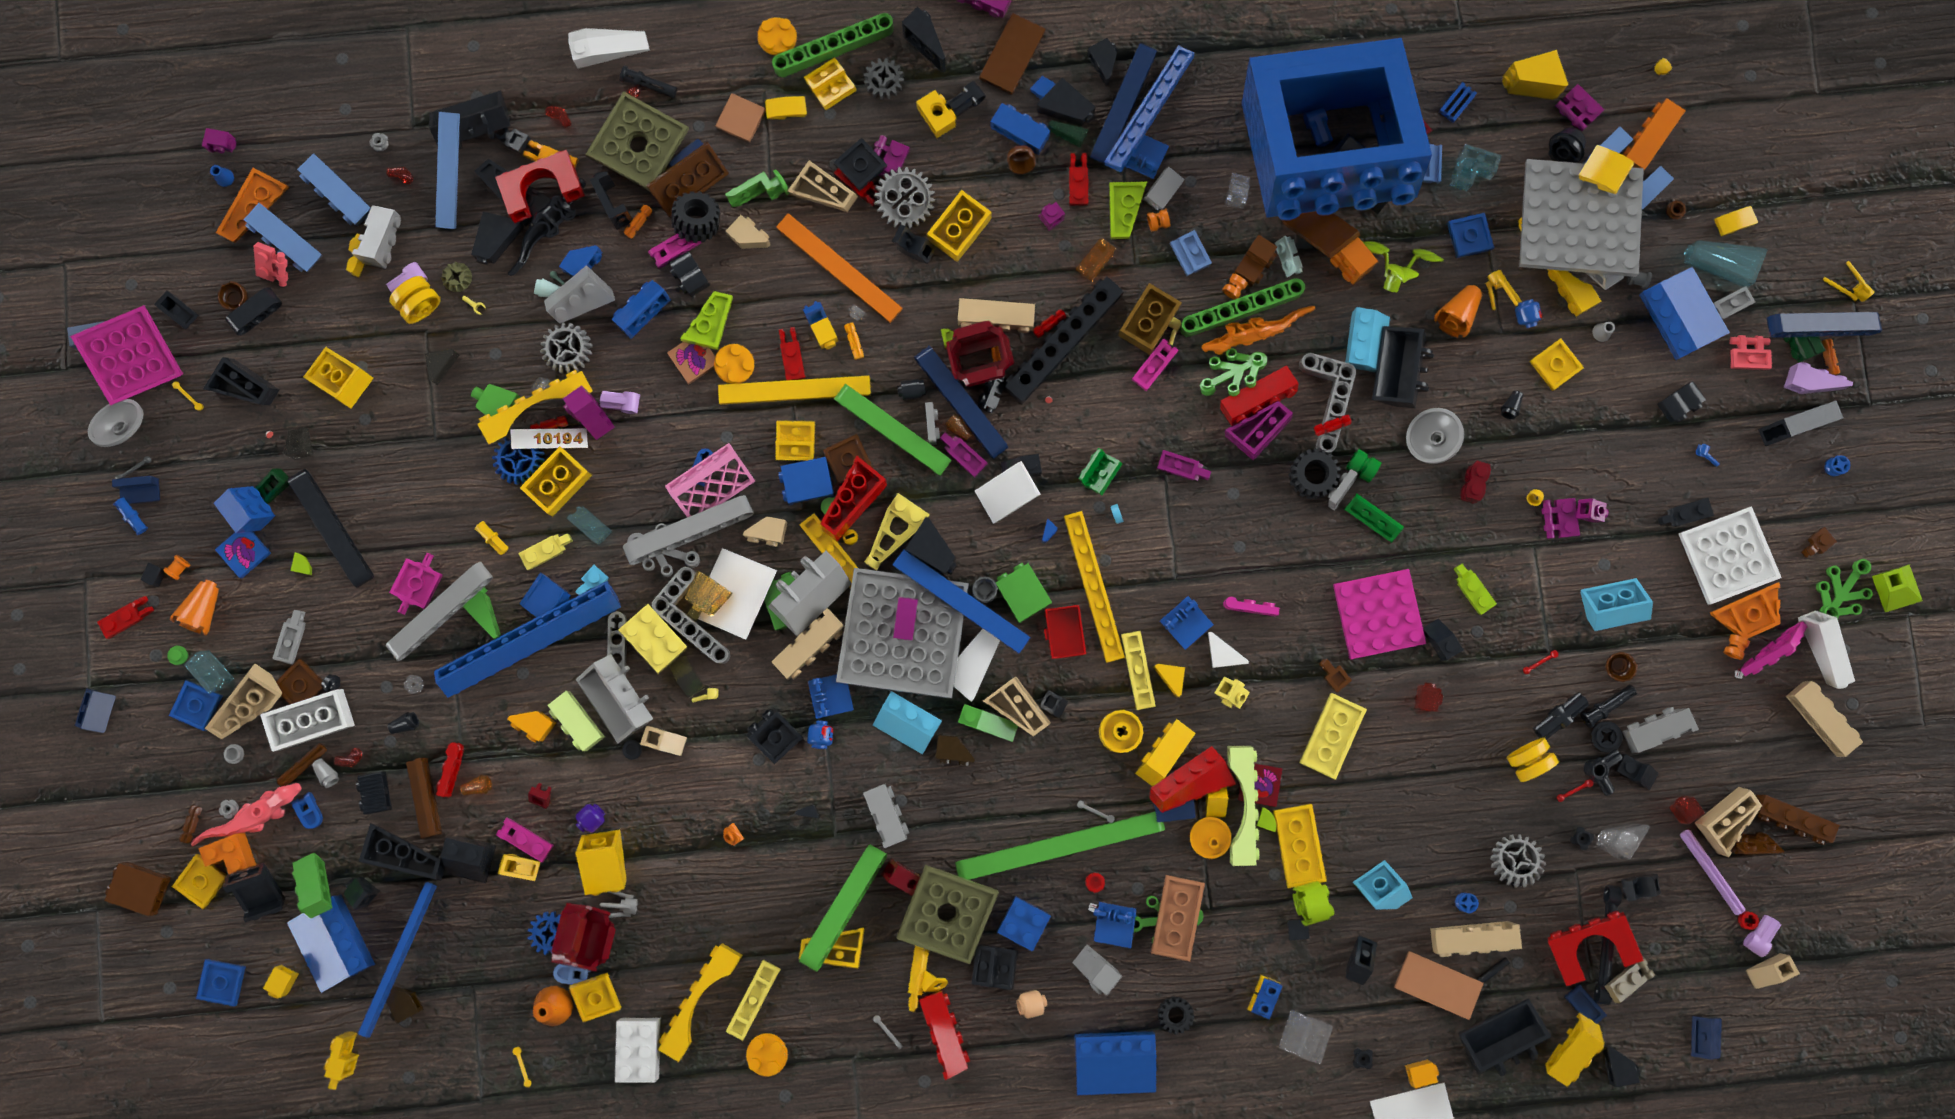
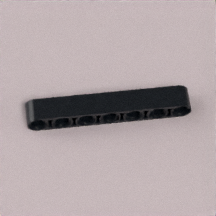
[288,468,374,588]

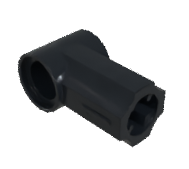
[947,81,986,117]

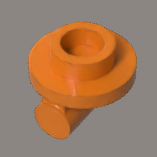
[723,823,744,845]

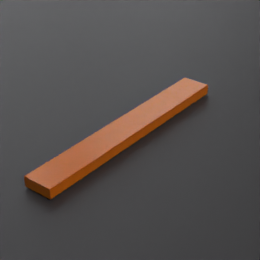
[776,213,902,323]

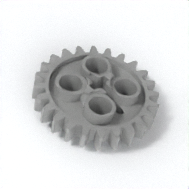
[874,167,935,229]

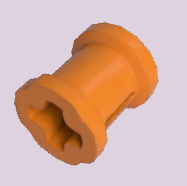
[163,555,191,580]

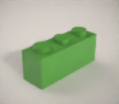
[292,853,332,919]

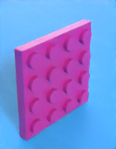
[70,305,183,405]
[1333,569,1426,659]

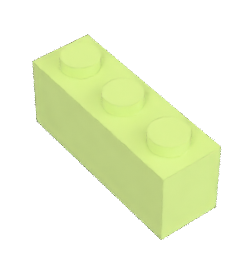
[548,691,605,751]

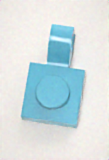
[575,565,609,595]

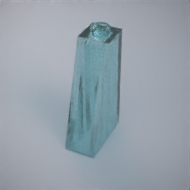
[1684,240,1768,288]

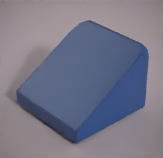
[1030,76,1056,100]
[1042,519,1058,544]

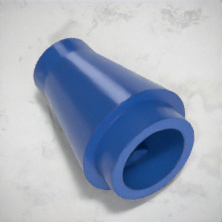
[210,165,234,187]

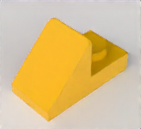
[498,854,541,881]

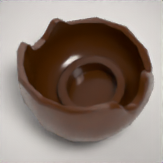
[1007,145,1036,174]
[218,281,248,311]
[1605,652,1638,682]

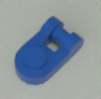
[291,792,323,829]

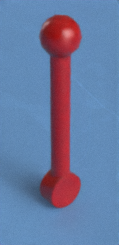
[1523,650,1559,674]
[1557,779,1593,802]

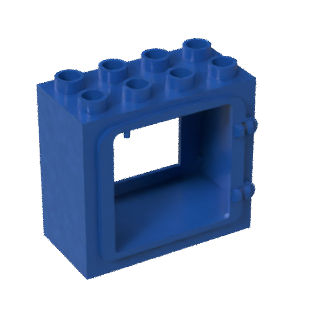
[1242,38,1432,220]

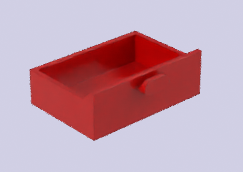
[1044,605,1086,660]

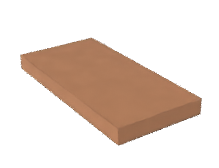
[1151,875,1205,962]
[1394,951,1484,1020]

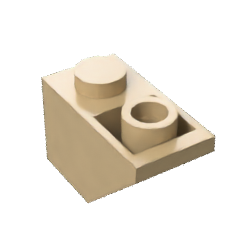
[726,215,770,249]
[743,517,787,547]
[641,726,687,756]
[1746,953,1800,989]

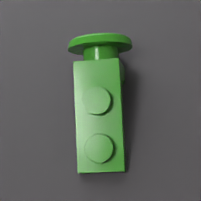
[725,170,789,207]

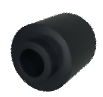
[897,379,926,400]

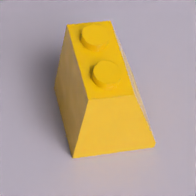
[1502,50,1568,100]
[576,830,626,895]

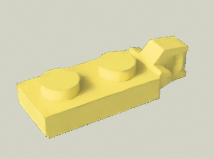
[519,533,573,571]

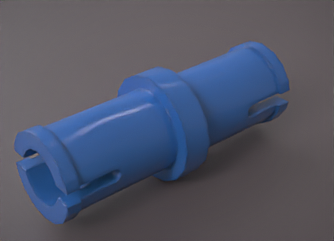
[113,497,148,535]

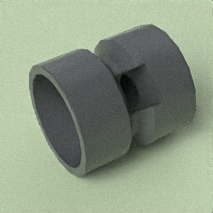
[972,577,997,604]

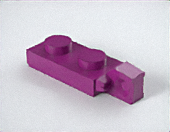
[940,432,988,478]
[1157,450,1211,481]

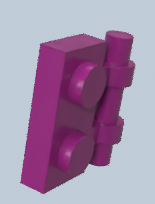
[1555,84,1605,131]
[874,135,910,178]
[1541,498,1580,539]

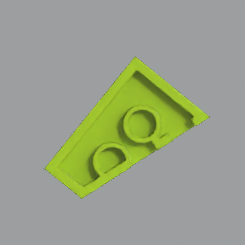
[1109,182,1147,239]
[680,291,733,350]

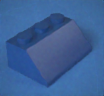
[612,280,671,339]

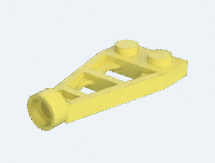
[864,493,930,571]

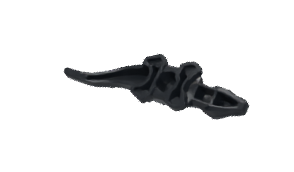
[508,178,586,276]

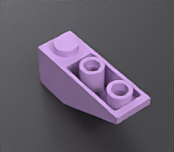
[1784,362,1853,394]

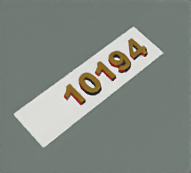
[510,429,588,449]

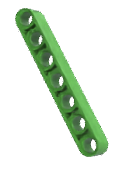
[772,13,894,77]
[1180,278,1305,337]
[834,384,952,476]
[799,844,887,972]

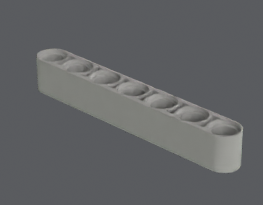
[623,495,753,565]
[386,562,493,661]

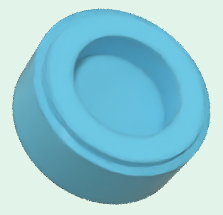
[1111,504,1123,524]

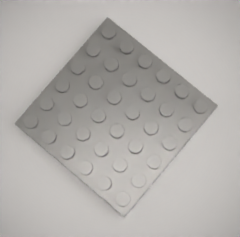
[1519,159,1644,277]
[836,568,969,699]

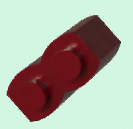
[1460,461,1491,504]

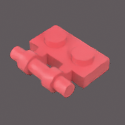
[254,242,288,287]
[1730,335,1772,370]

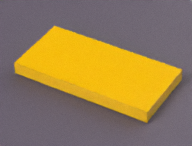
[1273,804,1327,888]

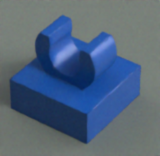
[803,301,827,327]

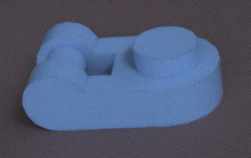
[553,964,590,984]

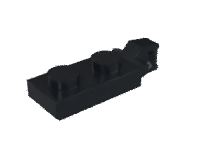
[1658,498,1714,527]

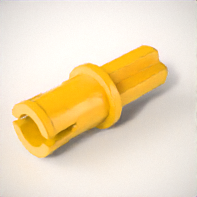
[475,521,509,555]

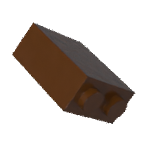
[104,862,171,916]

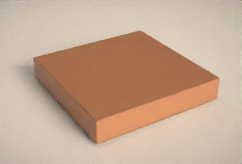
[716,93,766,143]

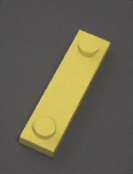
[1121,631,1156,710]
[726,960,780,1041]

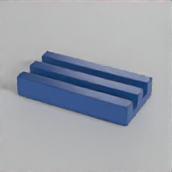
[1439,82,1477,123]

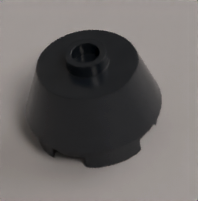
[1548,128,1586,163]

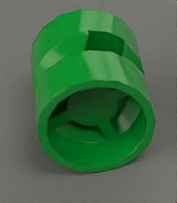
[1345,448,1382,483]

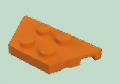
[1710,582,1780,639]

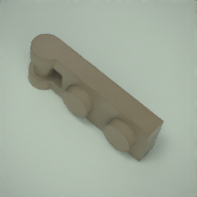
[1605,957,1655,1004]

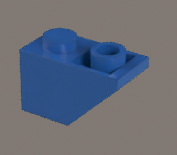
[559,245,603,277]

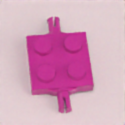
[389,553,443,615]

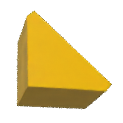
[1153,664,1185,698]
[1206,786,1228,817]

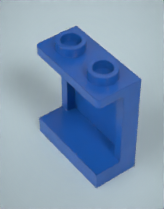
[778,457,835,506]

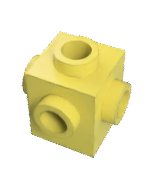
[1215,677,1250,709]

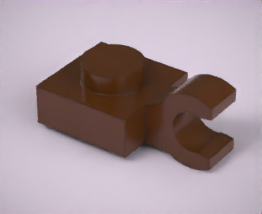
[1801,527,1837,558]
[1319,659,1352,693]

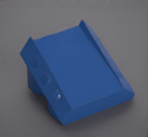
[519,572,571,617]

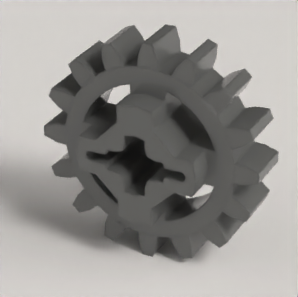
[864,58,904,100]

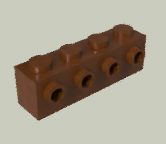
[1756,795,1840,845]

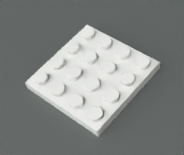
[1679,506,1782,605]

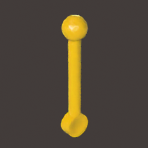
[172,381,204,411]
[513,1047,531,1088]

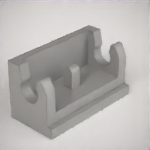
[1142,167,1185,210]

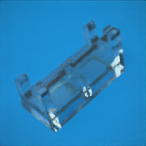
[567,506,612,545]
[184,650,234,694]

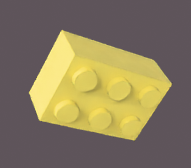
[618,604,687,674]

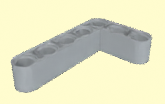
[1299,353,1356,455]
[652,567,730,664]

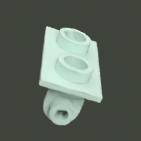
[1275,236,1303,278]

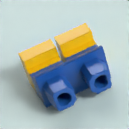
[1247,975,1283,1019]

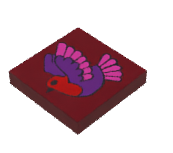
[1237,763,1283,807]

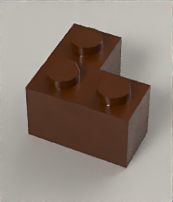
[1234,234,1277,288]

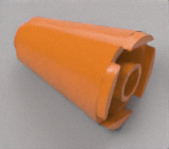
[1434,285,1482,338]
[169,580,219,635]
[533,986,573,1026]

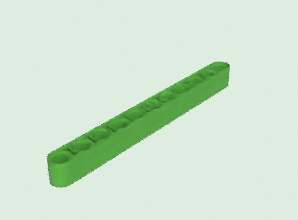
[955,812,1165,880]

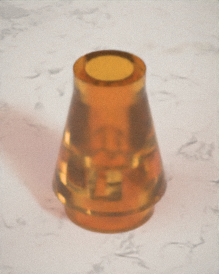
[945,414,973,441]
[461,775,492,796]

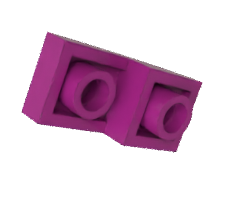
[893,597,918,640]

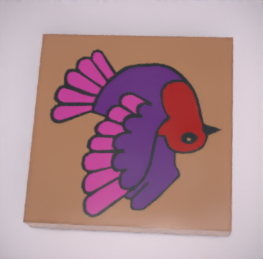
[667,342,715,384]

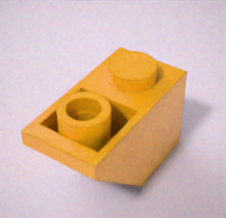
[508,711,556,743]

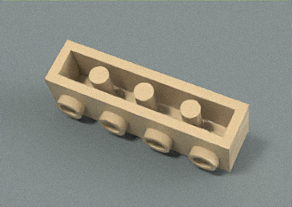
[958,298,1035,333]
[1786,681,1863,757]

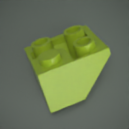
[1872,565,1923,612]

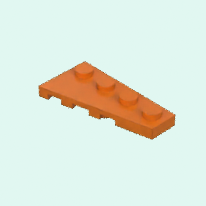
[216,168,289,243]

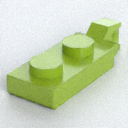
[1453,564,1497,615]

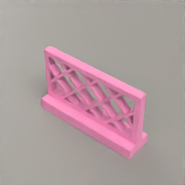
[665,443,755,518]

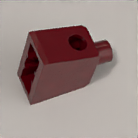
[881,858,921,896]

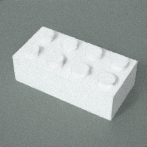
[260,689,355,752]

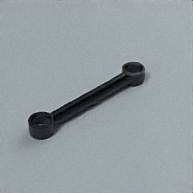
[1594,885,1622,1005]

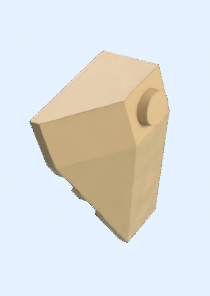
[205,664,283,739]

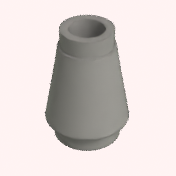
[1592,322,1615,342]
[312,759,339,788]

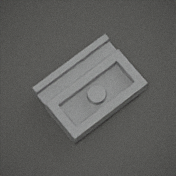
[925,402,940,445]
[1328,469,1357,510]

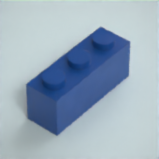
[990,103,1050,155]

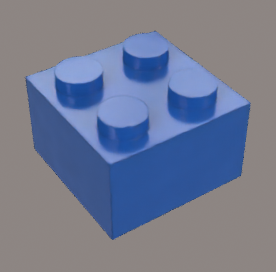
[214,486,275,533]
[997,896,1051,952]

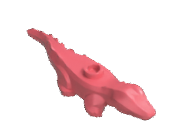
[191,783,302,846]

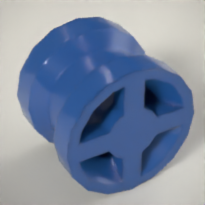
[1824,455,1851,476]
[1455,892,1479,913]

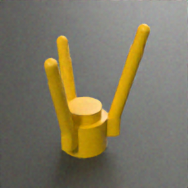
[1823,261,1874,302]
[1485,270,1522,310]

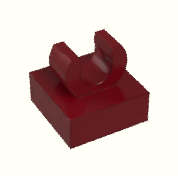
[528,783,551,809]

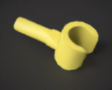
[462,296,486,315]
[1168,317,1181,345]
[692,688,718,703]

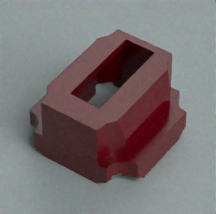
[946,321,1014,387]
[551,903,616,972]

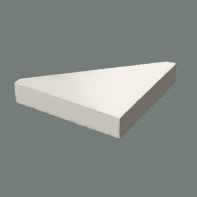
[1208,632,1249,668]

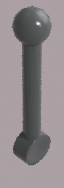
[115,456,152,479]

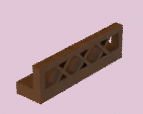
[406,758,442,839]

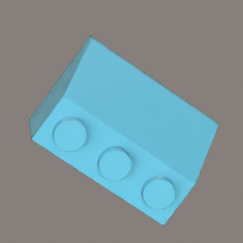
[1345,307,1390,372]
[1581,578,1653,631]
[873,691,942,755]

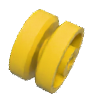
[389,276,441,324]
[1099,710,1143,753]
[1507,737,1559,782]

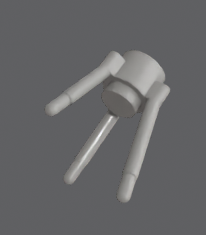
[600,891,638,918]

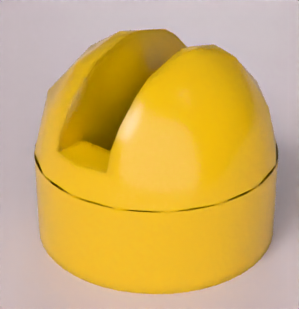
[1655,58,1672,75]
[1527,489,1544,506]
[843,529,858,545]

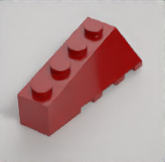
[820,456,887,542]
[1150,746,1236,813]
[919,990,970,1080]

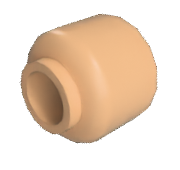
[1017,990,1047,1019]

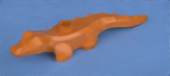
[1202,306,1315,355]

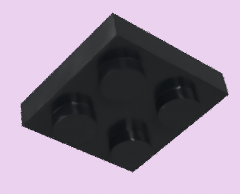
[834,138,887,191]

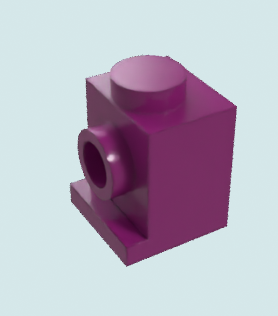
[202,128,236,153]
[1038,202,1065,231]
[1576,498,1609,523]

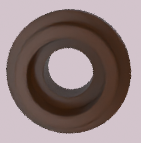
[1666,201,1686,220]

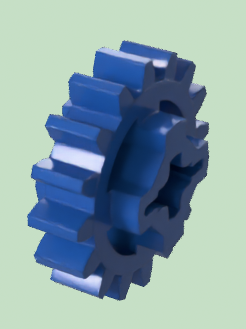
[528,911,561,955]

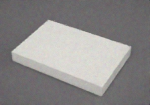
[975,461,1041,524]

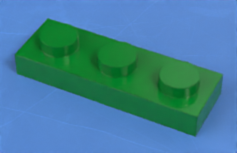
[1344,493,1404,543]

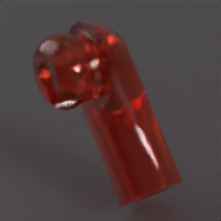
[386,167,413,184]

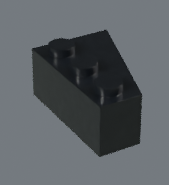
[203,357,280,406]

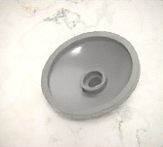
[88,399,143,447]
[1406,408,1464,464]

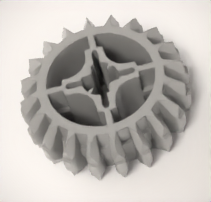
[540,323,593,374]
[1490,835,1546,888]

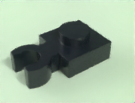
[495,127,531,154]

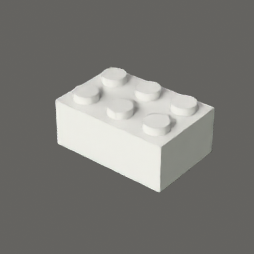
[615,1018,660,1082]

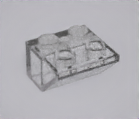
[1279,1010,1333,1065]

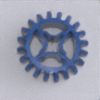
[492,436,545,485]

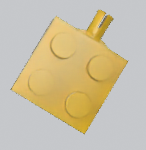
[324,1031,359,1090]

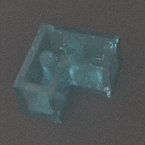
[1449,144,1502,191]

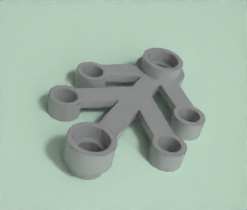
[627,523,700,577]

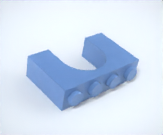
[1583,127,1674,210]

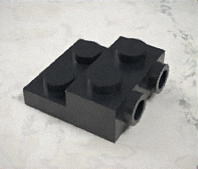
[746,708,803,765]

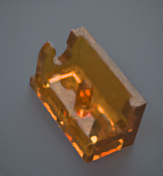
[1076,238,1116,282]

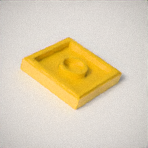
[1529,338,1584,391]
[172,854,227,909]
[569,973,621,1022]

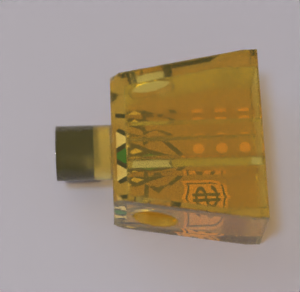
[685,571,733,620]

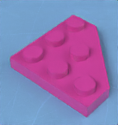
[1740,621,1808,676]

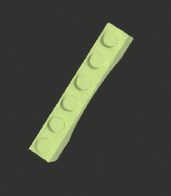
[1227,746,1259,866]

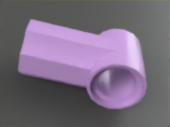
[386,262,428,293]
[600,391,640,414]
[1743,915,1781,957]

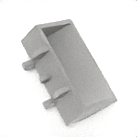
[768,551,852,636]
[576,654,653,744]

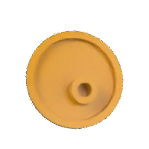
[757,17,797,55]
[714,344,754,384]
[1190,817,1232,859]
[746,1033,788,1076]

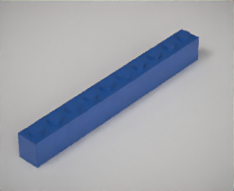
[434,581,621,698]

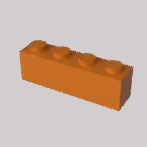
[1622,98,1686,171]

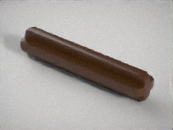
[276,743,327,787]

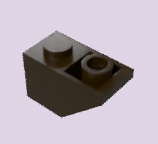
[936,735,975,766]
[385,985,424,1024]

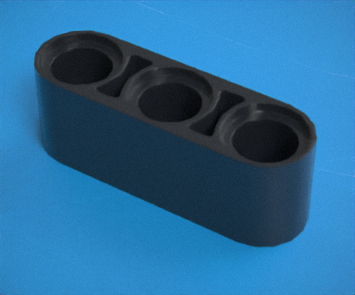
[225,287,282,336]

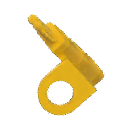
[908,946,948,1012]

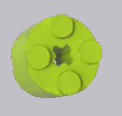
[1293,881,1334,926]

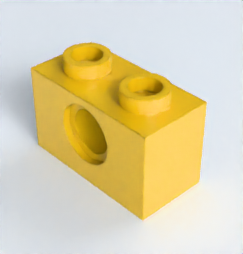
[916,90,957,138]

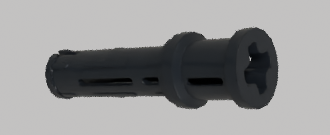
[619,65,677,98]
[1581,684,1637,728]

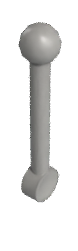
[1077,801,1115,823]
[873,1015,903,1049]

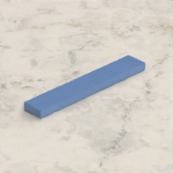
[436,112,460,229]

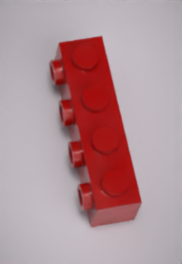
[1220,366,1299,426]

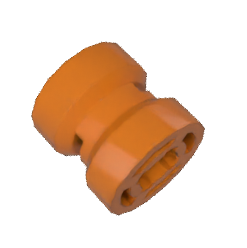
[1147,209,1170,232]
[1222,274,1248,300]
[1724,634,1750,660]

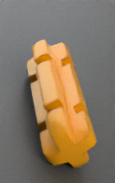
[844,323,864,360]

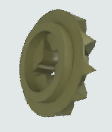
[441,262,472,292]

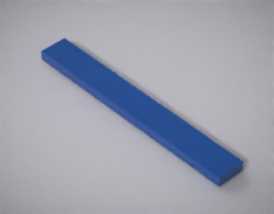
[1104,46,1195,172]
[893,550,1030,654]
[358,882,437,1038]

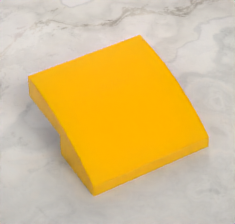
[804,57,857,110]
[1579,145,1634,194]
[776,420,815,461]

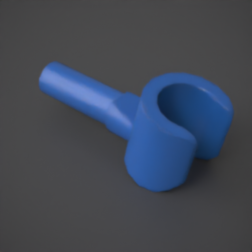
[1696,444,1720,467]

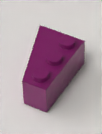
[563,385,615,440]
[1225,401,1293,460]

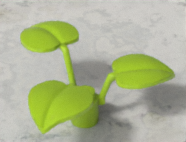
[1362,241,1444,292]

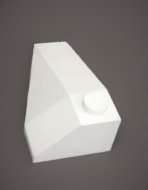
[568,28,650,69]

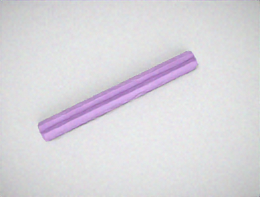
[1680,830,1745,915]

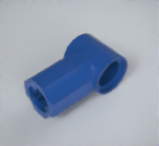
[1303,107,1333,147]

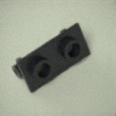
[978,377,1006,414]

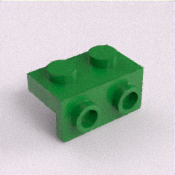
[1079,448,1122,495]

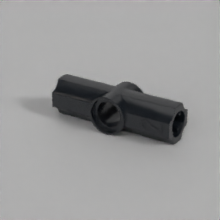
[1533,693,1590,740]

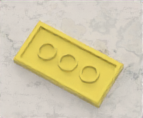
[1299,693,1367,780]

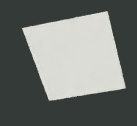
[694,548,777,639]
[1370,1083,1454,1119]

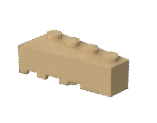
[771,608,845,680]
[1430,921,1522,957]

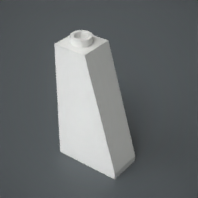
[1798,611,1855,689]
[954,629,1000,702]

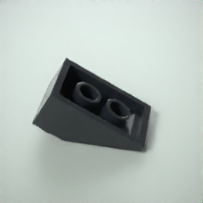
[902,6,946,74]

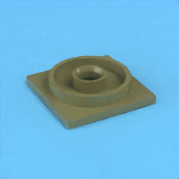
[585,91,689,191]
[896,865,999,964]

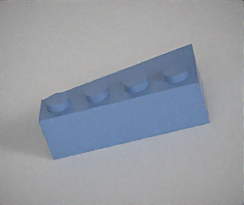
[297,153,371,226]
[243,203,323,272]

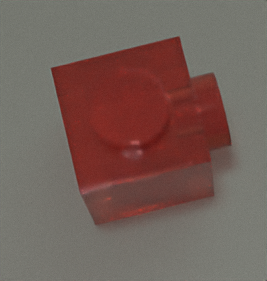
[1414,682,1443,712]
[1669,795,1705,824]

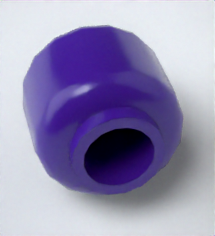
[576,803,605,833]

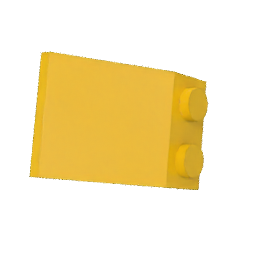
[303,347,373,409]

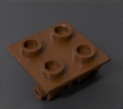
[1731,832,1784,854]

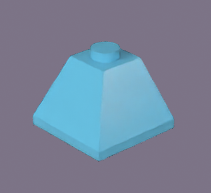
[1353,860,1413,909]

